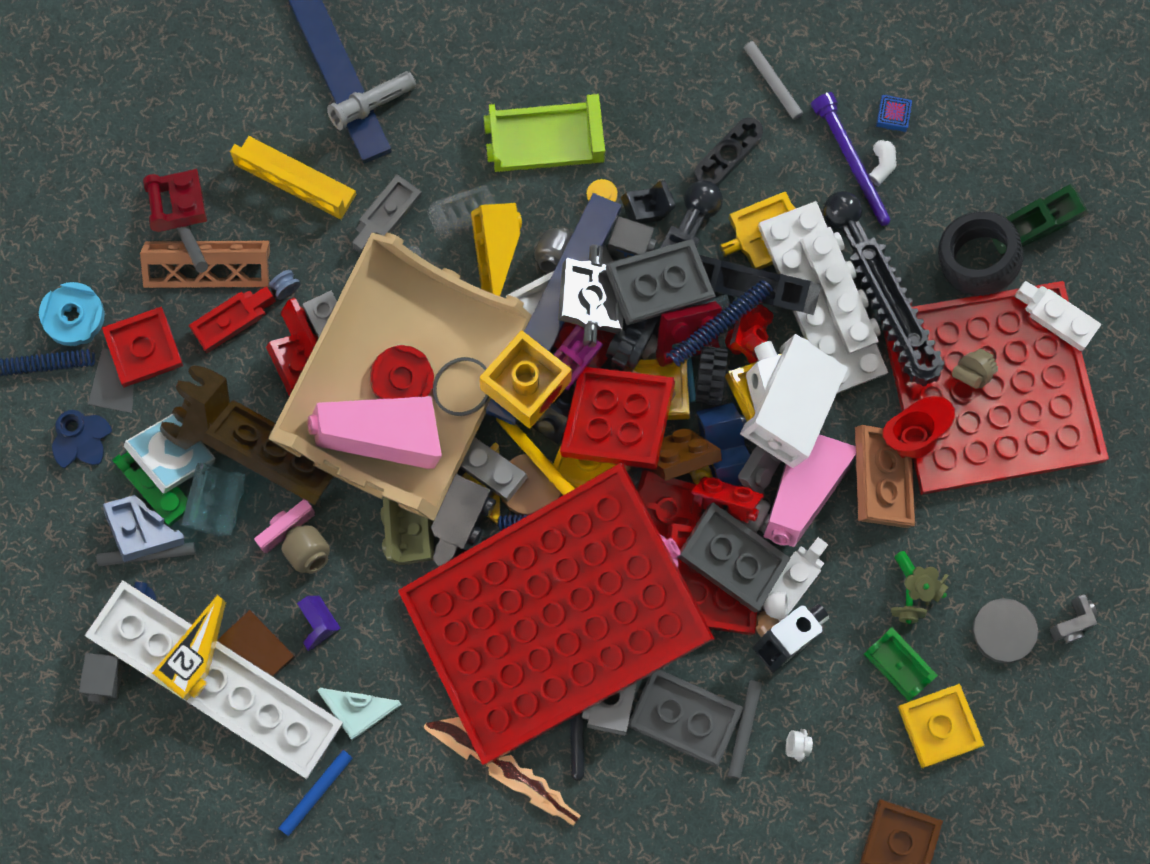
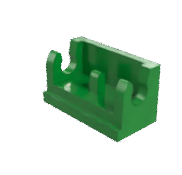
[864,628,938,702]

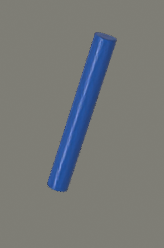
[279,750,353,836]

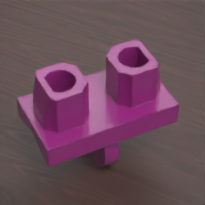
[554,325,603,390]

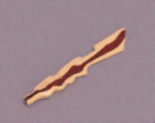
[424,717,581,826]

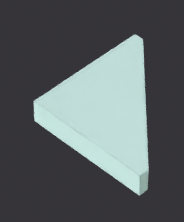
[317,688,402,741]

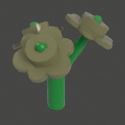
[891,551,949,624]

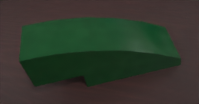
[992,184,1090,256]

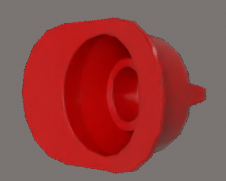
[883,396,955,458]

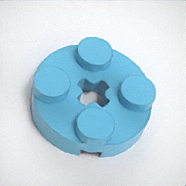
[39,282,105,346]

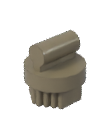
[952,349,998,389]

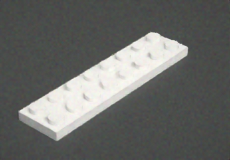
[85,580,343,779]

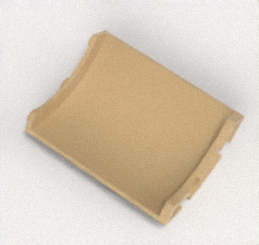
[268,233,532,521]

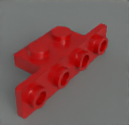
[266,298,318,396]

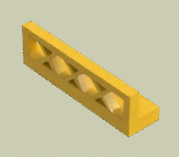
[230,136,356,220]

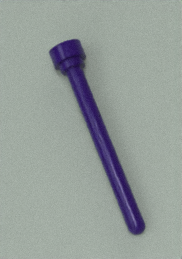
[811,92,890,226]

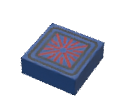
[876,95,912,132]

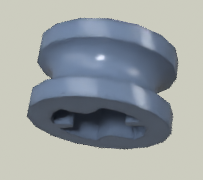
[269,270,301,300]

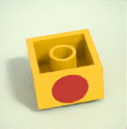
[479,330,572,429]

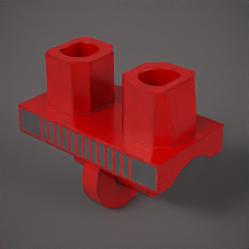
[725,304,774,364]

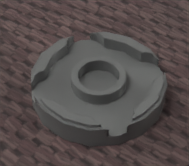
[972,598,1038,664]

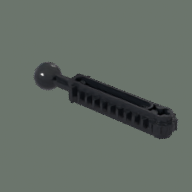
[605,180,723,371]
[823,191,945,386]

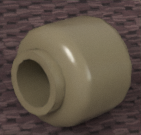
[282,525,330,574]

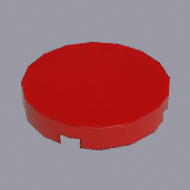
[369,345,434,399]

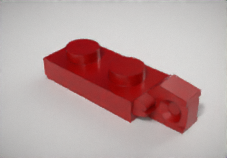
[189,286,276,353]

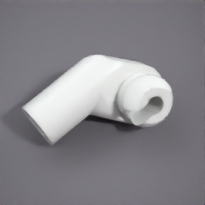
[868,140,896,186]

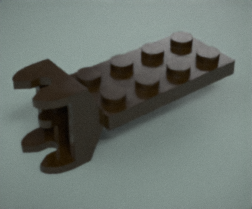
[160,366,335,505]

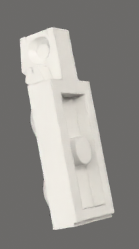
[1015,281,1101,351]
[762,537,828,620]

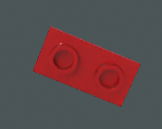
[691,476,764,523]

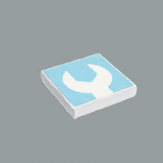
[124,414,216,494]

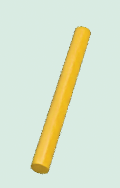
[496,418,574,495]

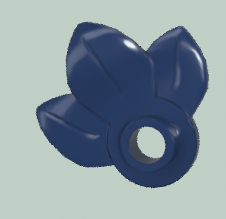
[52,410,113,468]

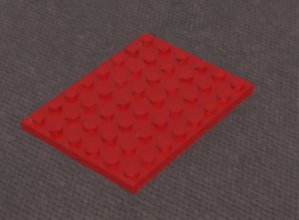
[398,463,714,765]

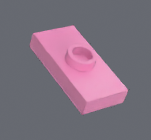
[254,499,315,553]

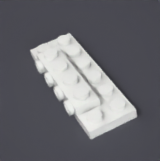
[757,201,888,393]

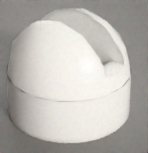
[764,593,788,619]

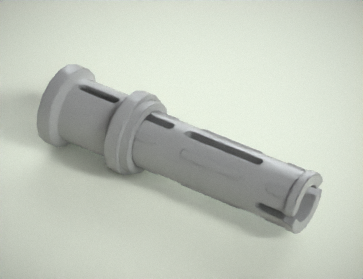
[327,71,416,130]

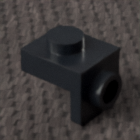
[621,180,675,224]

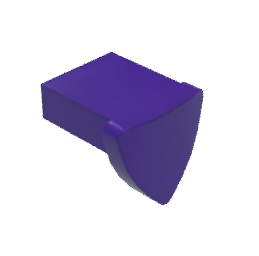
[297,595,341,651]

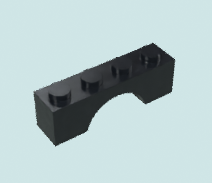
[699,255,821,315]

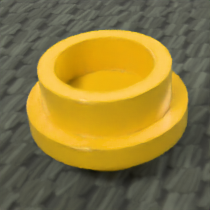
[587,179,618,202]

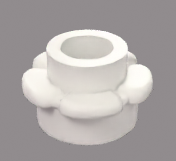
[786,729,813,761]

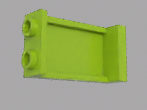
[483,94,605,172]

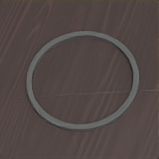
[433,357,489,416]

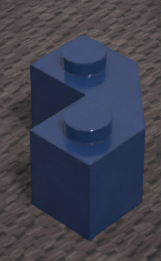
[696,403,750,487]

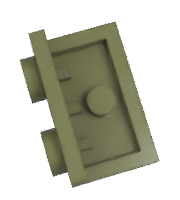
[380,497,435,565]

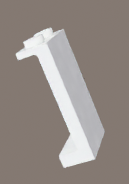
[740,334,848,468]

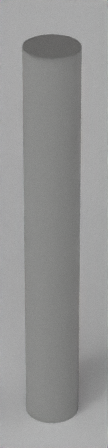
[744,41,803,120]

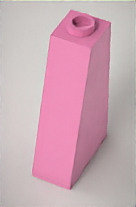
[308,396,442,469]
[763,435,856,547]

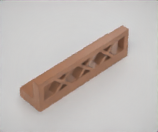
[140,241,270,288]

